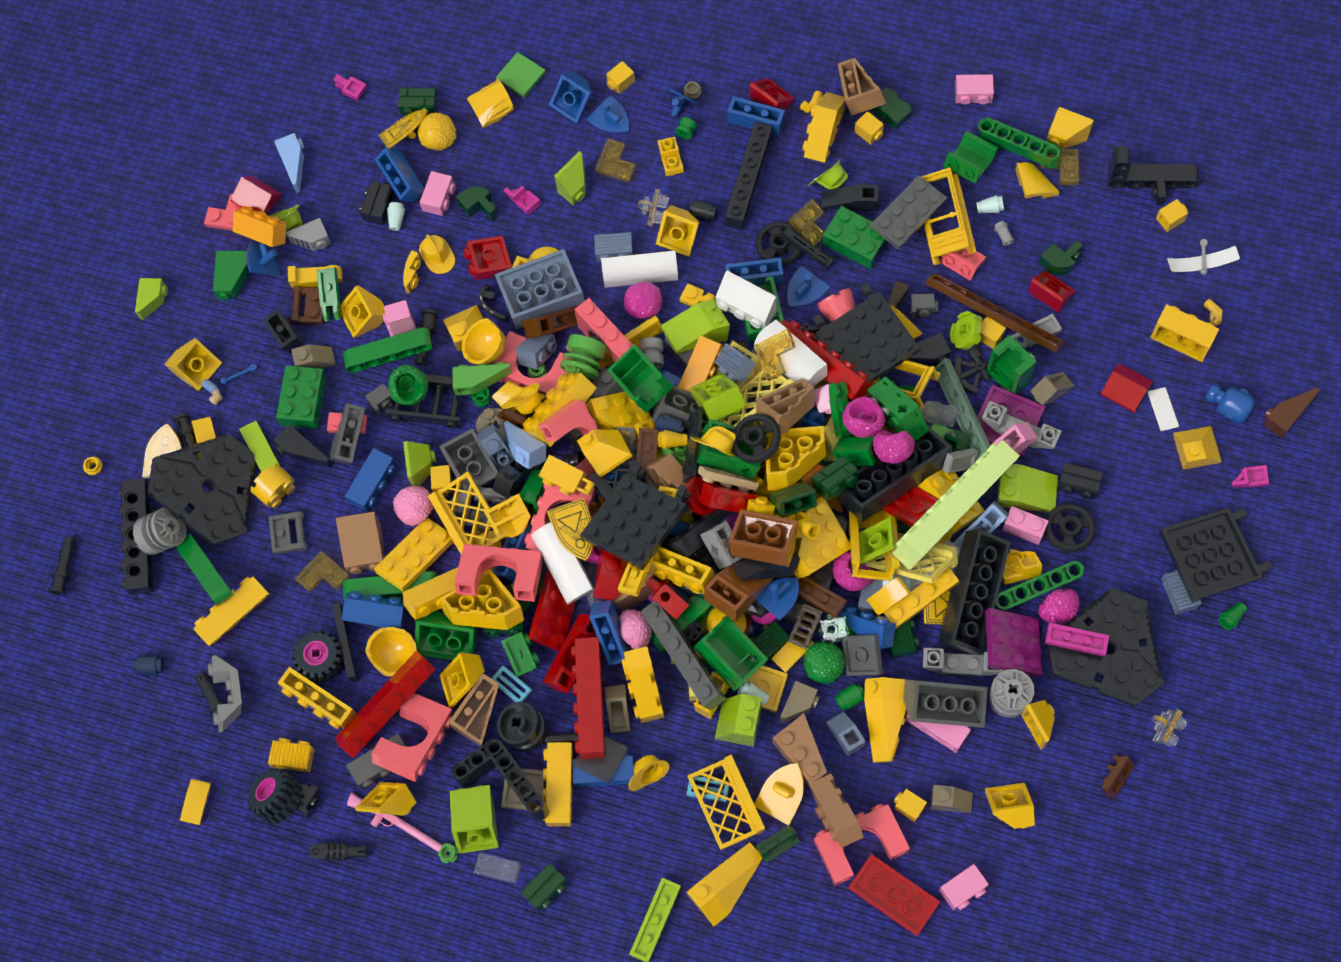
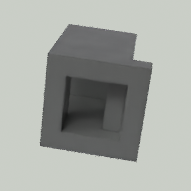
[910,294,938,319]
[365,383,395,416]

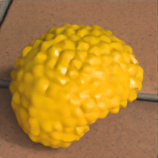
[417,113,457,151]

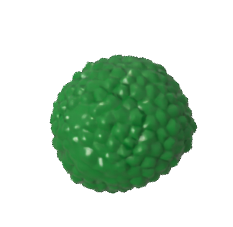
[388,365,428,406]
[804,641,845,684]

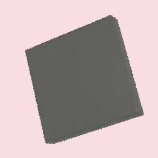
[842,634,883,676]

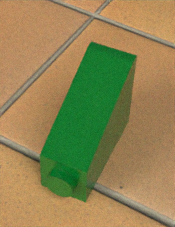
[213,251,250,301]
[520,470,545,527]

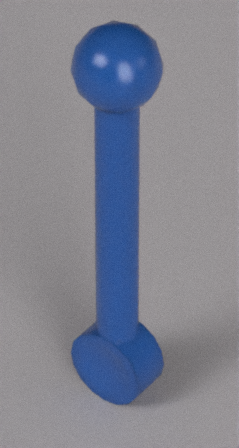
[220,364,257,385]

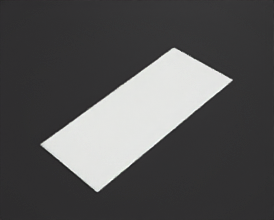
[1147,387,1179,431]

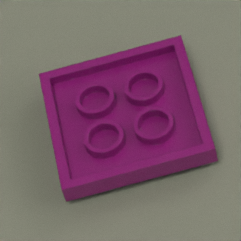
[977,385,1045,458]
[985,608,1042,677]

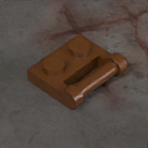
[289,286,324,325]

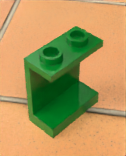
[943,131,999,183]

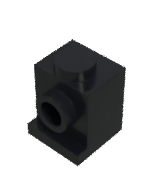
[296,783,320,817]

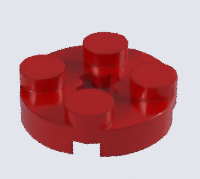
[685,476,718,516]

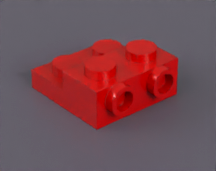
[464,236,512,280]

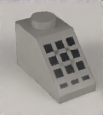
[286,218,331,251]

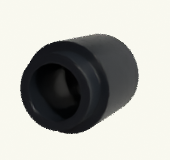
[689,200,717,222]

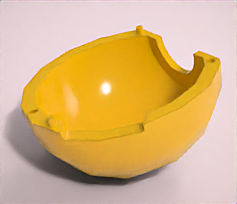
[462,318,506,364]
[366,627,416,677]

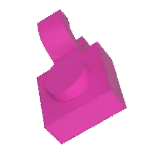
[333,74,367,101]

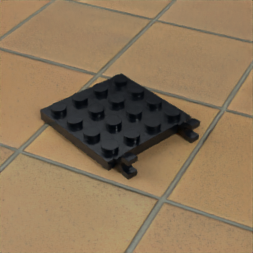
[813,282,921,382]
[580,462,692,571]
[1159,508,1273,602]

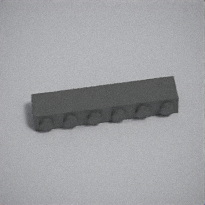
[641,601,727,710]

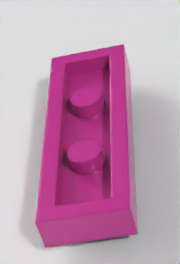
[1045,623,1109,657]

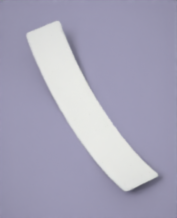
[1167,246,1240,272]

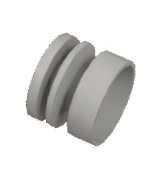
[133,507,186,555]
[988,669,1034,718]

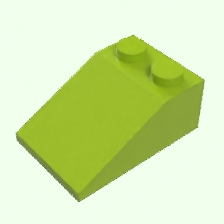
[661,299,730,354]
[689,373,746,422]
[997,464,1058,513]

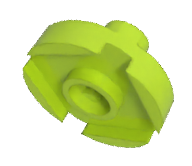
[950,311,982,350]

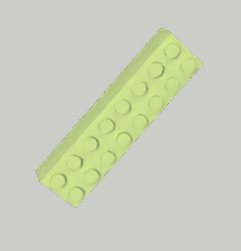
[892,440,1019,570]

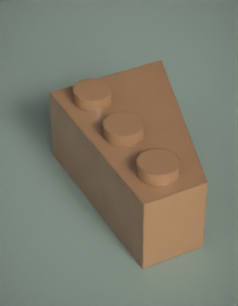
[838,58,886,115]
[756,378,814,436]
[644,453,701,516]
[449,673,499,746]
[773,713,827,789]
[809,774,864,848]

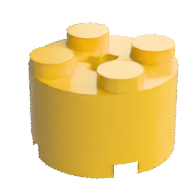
[250,463,295,509]

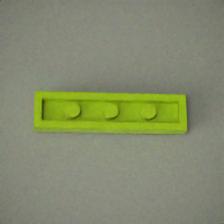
[629,878,681,962]

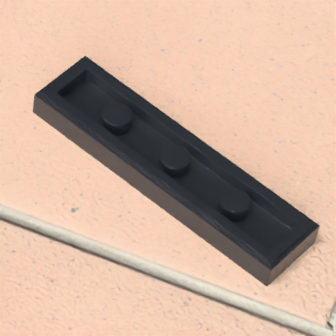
[332,603,359,682]

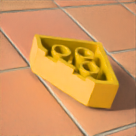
[802,92,846,163]
[586,392,651,452]
[765,426,826,491]
[794,497,851,579]
[440,569,524,630]
[621,647,664,723]

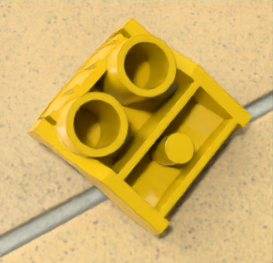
[467,79,514,128]

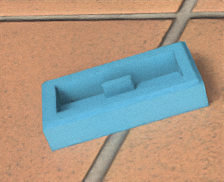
[491,666,533,702]
[687,776,730,803]

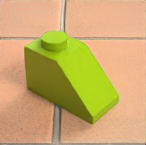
[135,278,168,319]

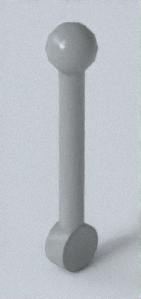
[1200,239,1208,275]

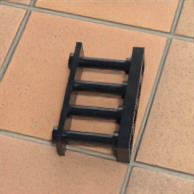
[385,374,463,429]
[682,407,738,488]

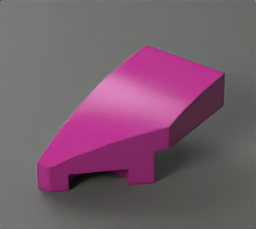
[504,186,542,215]
[1232,465,1269,487]

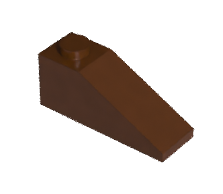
[522,306,578,339]
[1263,388,1320,438]

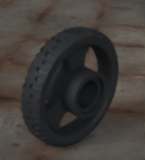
[756,221,802,266]
[732,413,781,463]
[1045,503,1096,553]

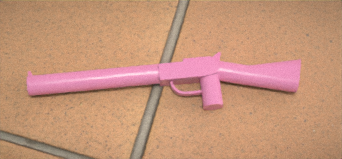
[347,792,444,852]

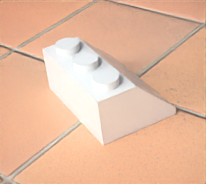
[716,271,776,329]

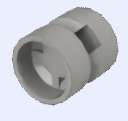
[639,337,664,370]

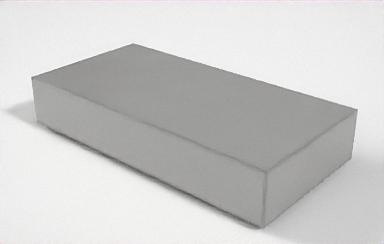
[942,448,978,473]

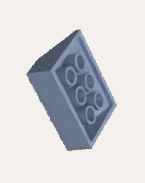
[495,249,584,329]

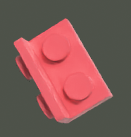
[940,249,986,280]

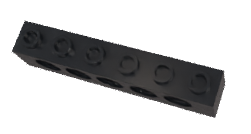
[725,122,772,230]
[119,478,153,595]

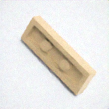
[697,465,759,492]

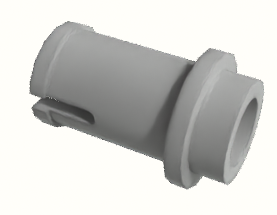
[994,221,1014,246]

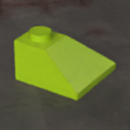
[554,151,586,206]
[403,441,436,486]
[859,517,895,564]

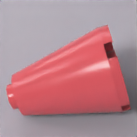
[817,288,856,323]

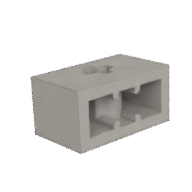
[700,521,742,569]

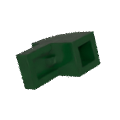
[456,187,497,221]
[1039,241,1083,275]

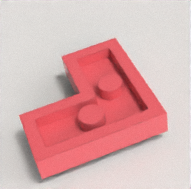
[204,194,241,231]

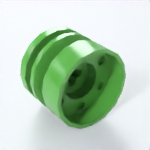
[560,334,607,380]

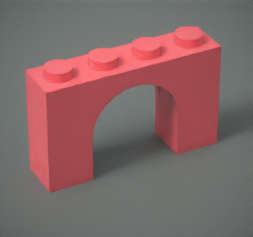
[574,298,632,364]
[492,331,567,400]
[538,400,598,485]
[525,484,598,551]
[454,544,543,602]
[372,693,452,782]
[814,804,910,886]

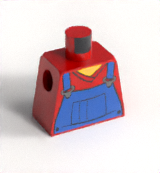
[646,574,689,619]

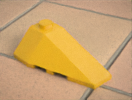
[687,842,763,927]

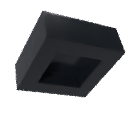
[1151,180,1166,205]

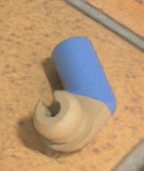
[202,379,222,405]

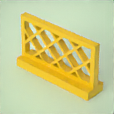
[428,471,506,554]
[687,755,765,851]

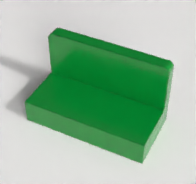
[832,436,876,466]

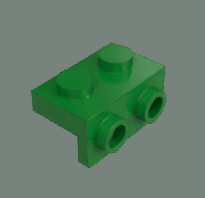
[501,631,540,677]

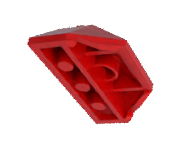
[593,549,628,601]

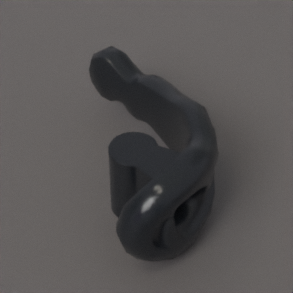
[479,285,509,321]

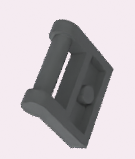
[269,512,308,555]

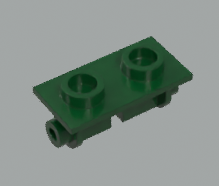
[755,825,800,864]

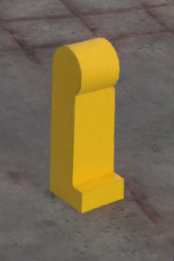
[288,265,342,288]

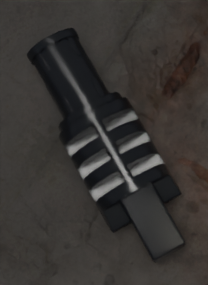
[310,842,367,861]

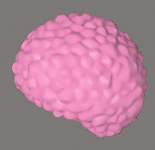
[393,485,433,526]
[619,609,652,649]

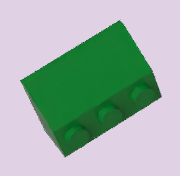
[415,611,479,660]

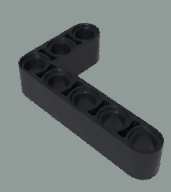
[1108,146,1199,189]
[660,509,739,558]
[452,738,549,821]

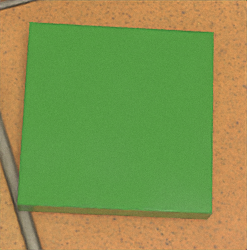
[496,52,546,98]

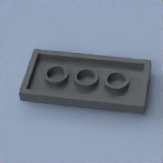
[870,175,947,250]

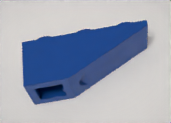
[839,605,896,649]

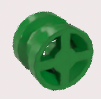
[675,117,697,140]
[471,388,491,407]

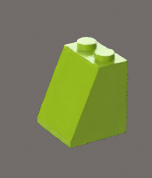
[715,694,762,747]
[450,785,499,854]

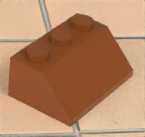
[728,509,798,567]

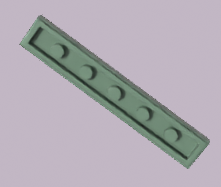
[935,358,990,461]

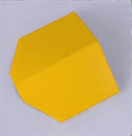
[484,494,531,538]

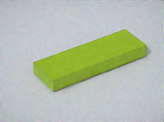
[239,421,280,472]

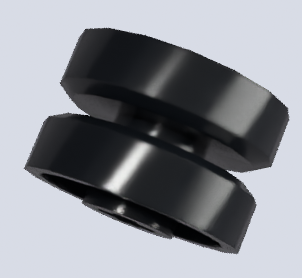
[497,702,548,752]

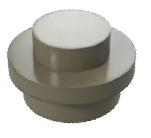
[684,81,701,99]

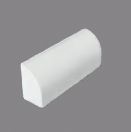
[601,251,678,288]
[754,320,827,386]
[531,522,594,605]

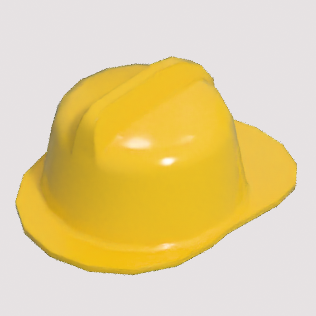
[419,234,455,274]
[501,383,541,414]
[690,426,736,456]
[628,755,669,791]

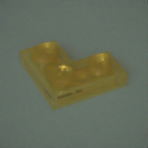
[595,139,636,182]
[1041,149,1079,185]
[788,199,824,246]
[754,329,796,381]
[294,551,350,593]

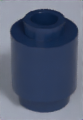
[654,414,684,434]
[133,655,164,675]

